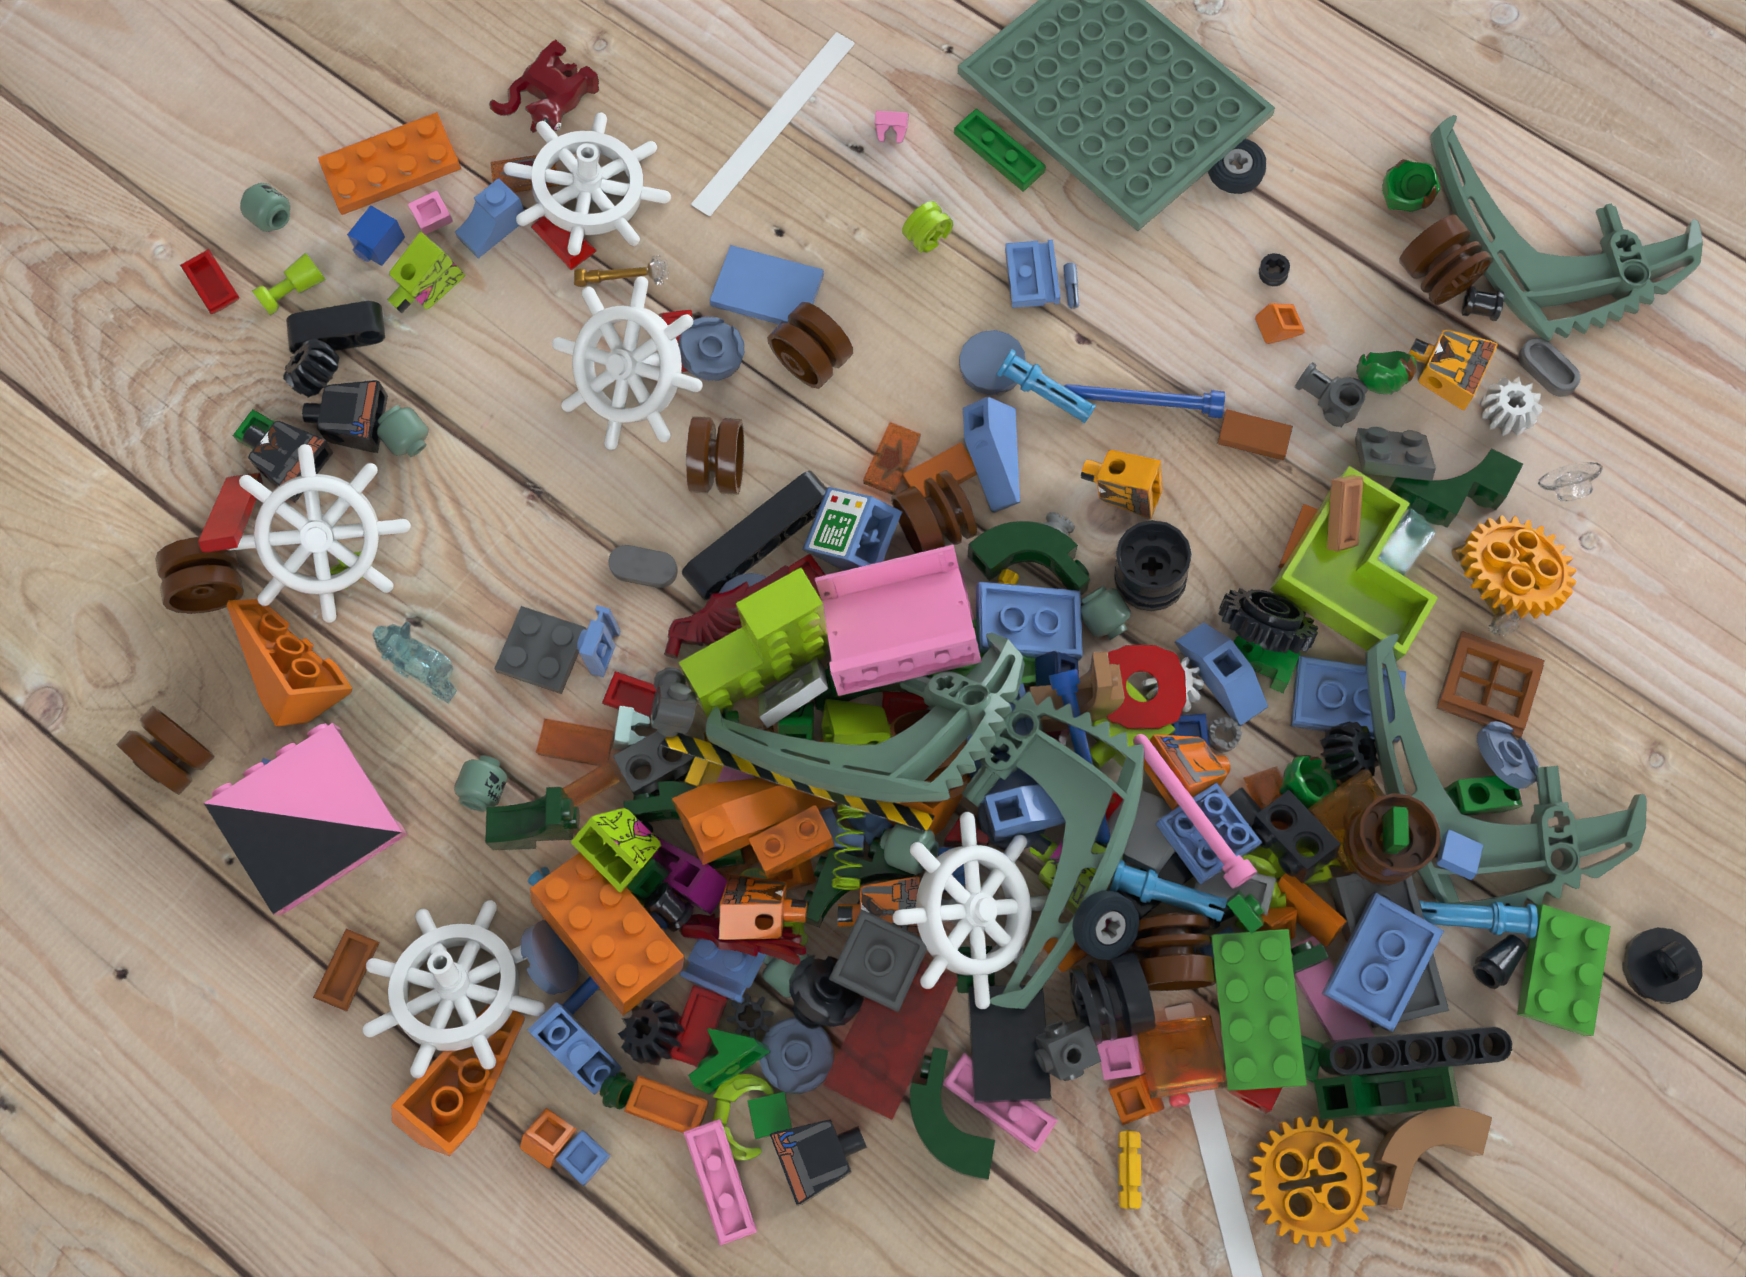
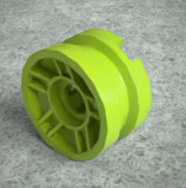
[902,201,953,253]

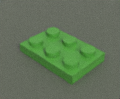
[1517,904,1611,1036]

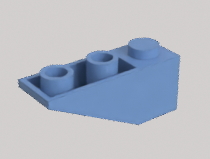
[963,397,1020,512]
[984,785,1066,842]

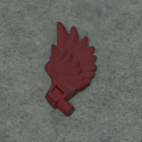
[664,565,789,659]
[679,913,806,965]

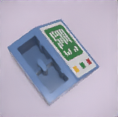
[802,487,902,571]

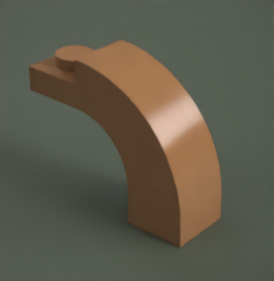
[1030,651,1125,733]
[1372,1107,1492,1210]

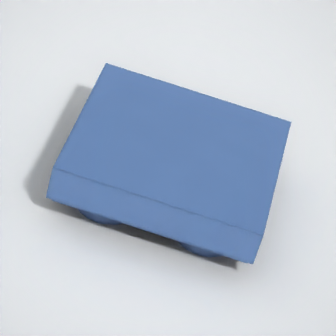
[1156,783,1262,885]

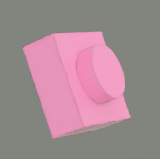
[408,190,453,235]
[1097,1035,1144,1080]

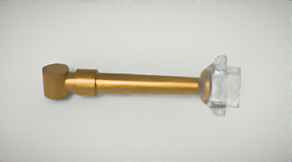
[574,255,669,287]
[1452,544,1521,637]

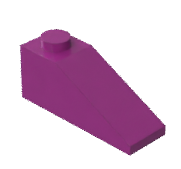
[652,835,727,915]

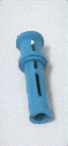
[996,349,1096,423]
[1110,860,1227,922]
[1419,900,1538,938]

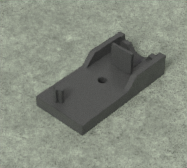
[1328,873,1449,1028]

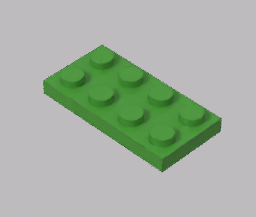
[1211,929,1307,1091]

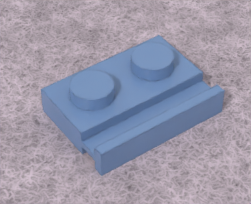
[1005,239,1060,308]
[577,605,621,678]
[680,939,766,1004]

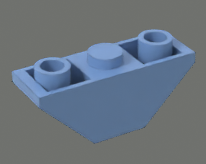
[1175,623,1268,726]
[527,1002,622,1095]

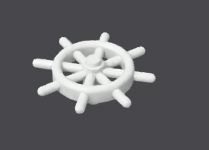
[503,112,671,256]
[552,276,703,450]
[227,444,411,623]
[893,812,1048,1009]
[363,900,545,1078]

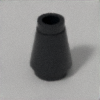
[1473,934,1527,989]

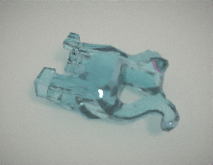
[372,621,457,704]

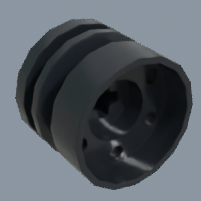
[1114,520,1192,612]
[1069,951,1156,1045]

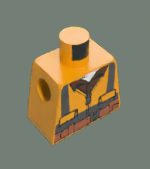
[1408,330,1498,410]
[1081,450,1163,519]

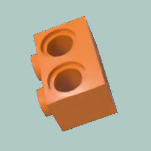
[749,805,835,880]

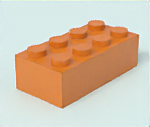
[530,852,684,1016]

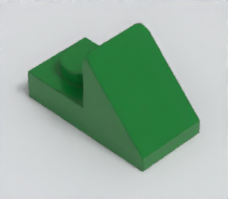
[688,1028,771,1094]

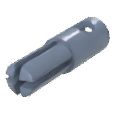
[1063,263,1079,309]

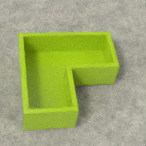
[1269,466,1438,661]
[679,568,829,718]

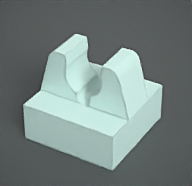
[612,706,650,750]

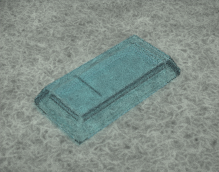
[1378,508,1436,576]

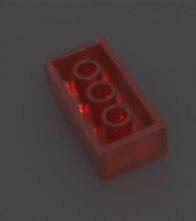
[823,962,958,1123]

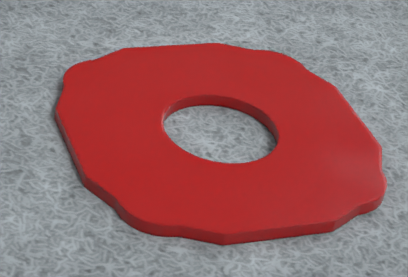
[1106,645,1186,729]

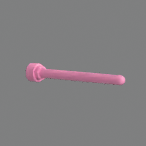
[1133,734,1257,889]

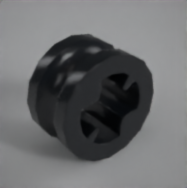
[1259,253,1290,287]

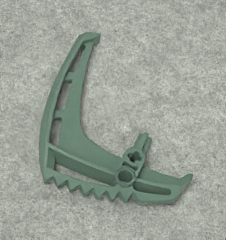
[1429,115,1703,341]
[706,632,1025,803]
[1365,634,1647,907]
[926,692,1144,1009]

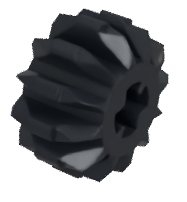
[283,338,340,398]
[1320,721,1379,784]
[618,999,685,1066]

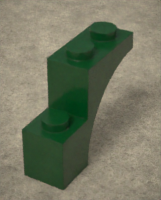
[1388,448,1523,528]
[485,787,580,850]
[804,828,917,928]

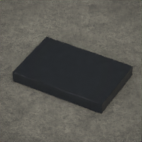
[967,985,1052,1103]

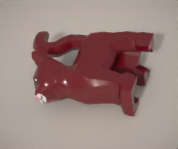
[489,39,599,133]

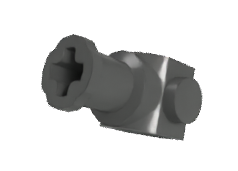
[1295,362,1368,428]
[651,667,697,737]

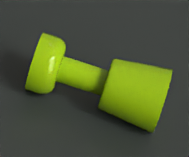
[252,253,326,316]

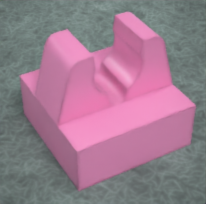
[875,111,909,143]

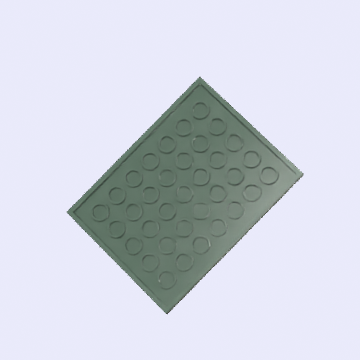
[958,0,1275,231]

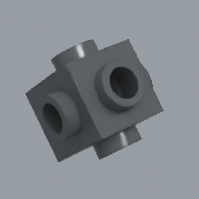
[1035,1019,1101,1081]

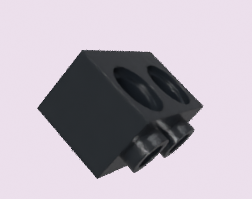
[1252,790,1341,884]

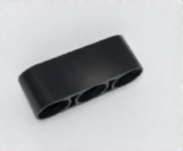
[286,301,385,354]

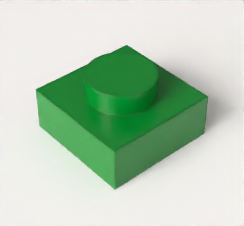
[1227,890,1265,934]

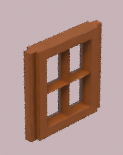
[1436,631,1545,739]

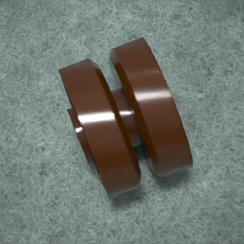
[767,302,853,389]
[686,417,744,495]
[155,537,244,614]
[116,706,215,795]

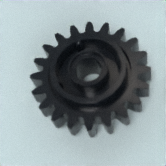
[1218,588,1318,654]

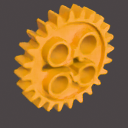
[1460,515,1577,619]
[1247,1116,1377,1248]

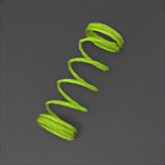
[831,804,866,890]

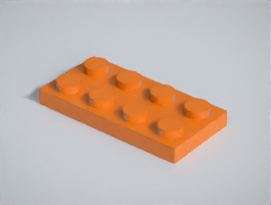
[318,112,461,215]

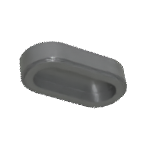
[1518,338,1581,397]
[608,545,678,588]

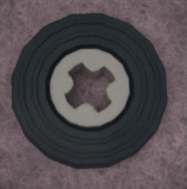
[1208,139,1266,194]
[1072,890,1139,960]

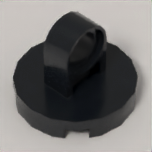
[1622,927,1703,1004]
[789,955,864,1029]

